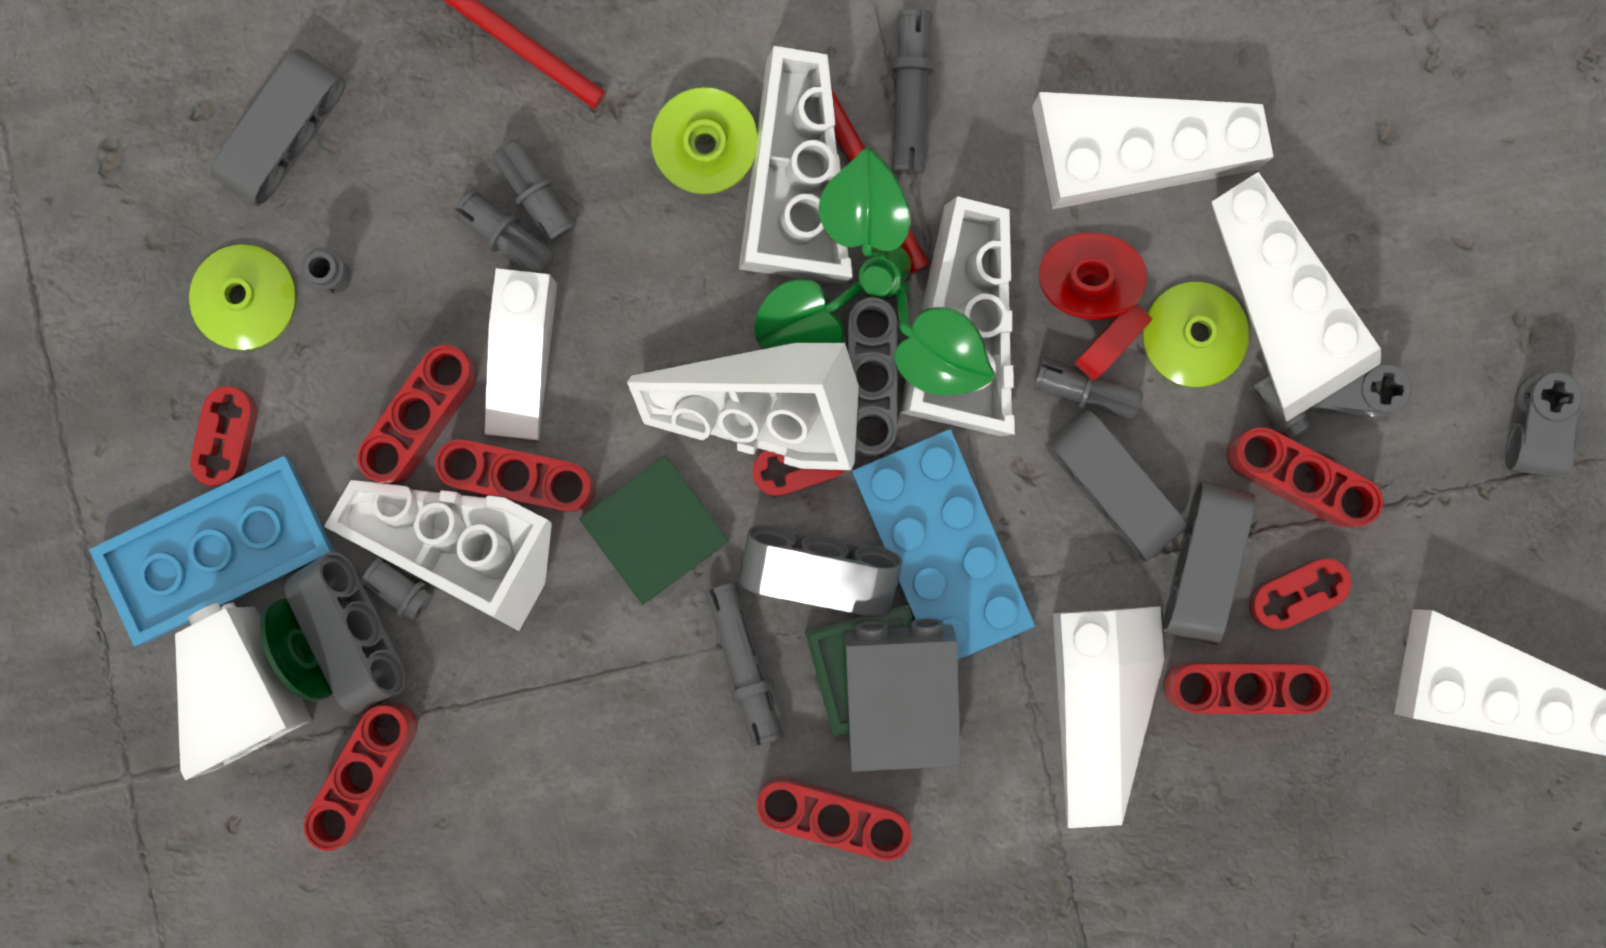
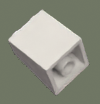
[175,602,312,780]

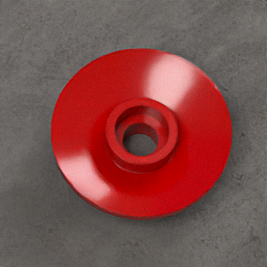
[1039,233,1147,320]

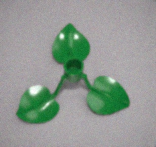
[754,147,995,395]

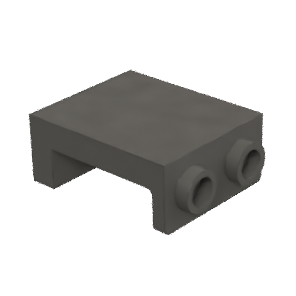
[844,618,961,772]

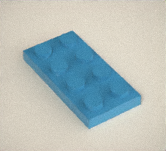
[852,429,1036,660]
[89,455,335,647]

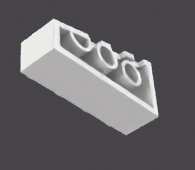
[739,46,852,285]
[1032,92,1274,209]
[1212,172,1381,422]
[898,196,1015,437]
[1394,609,1606,756]

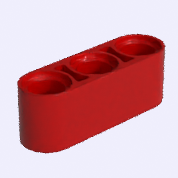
[357,345,477,484]
[1226,427,1383,528]
[435,440,595,512]
[1163,662,1331,714]
[303,702,418,851]
[756,777,911,861]

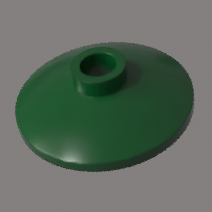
[260,599,333,701]

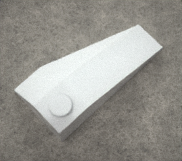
[324,480,552,631]
[1053,606,1164,828]

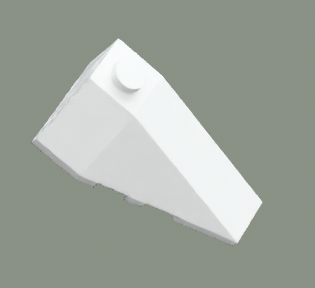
[627,343,859,470]

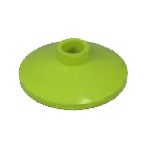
[651,87,758,194]
[189,244,297,350]
[1142,282,1249,388]

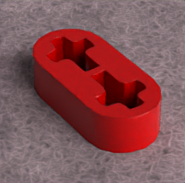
[1074,304,1153,382]
[190,386,257,487]
[752,451,846,497]
[1249,559,1351,630]

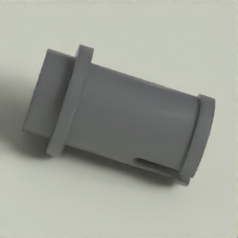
[300,248,351,294]
[1249,376,1312,439]
[361,557,433,621]

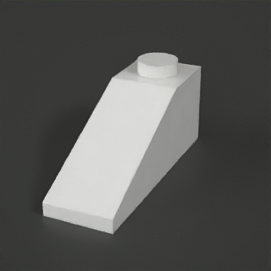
[485,268,557,441]

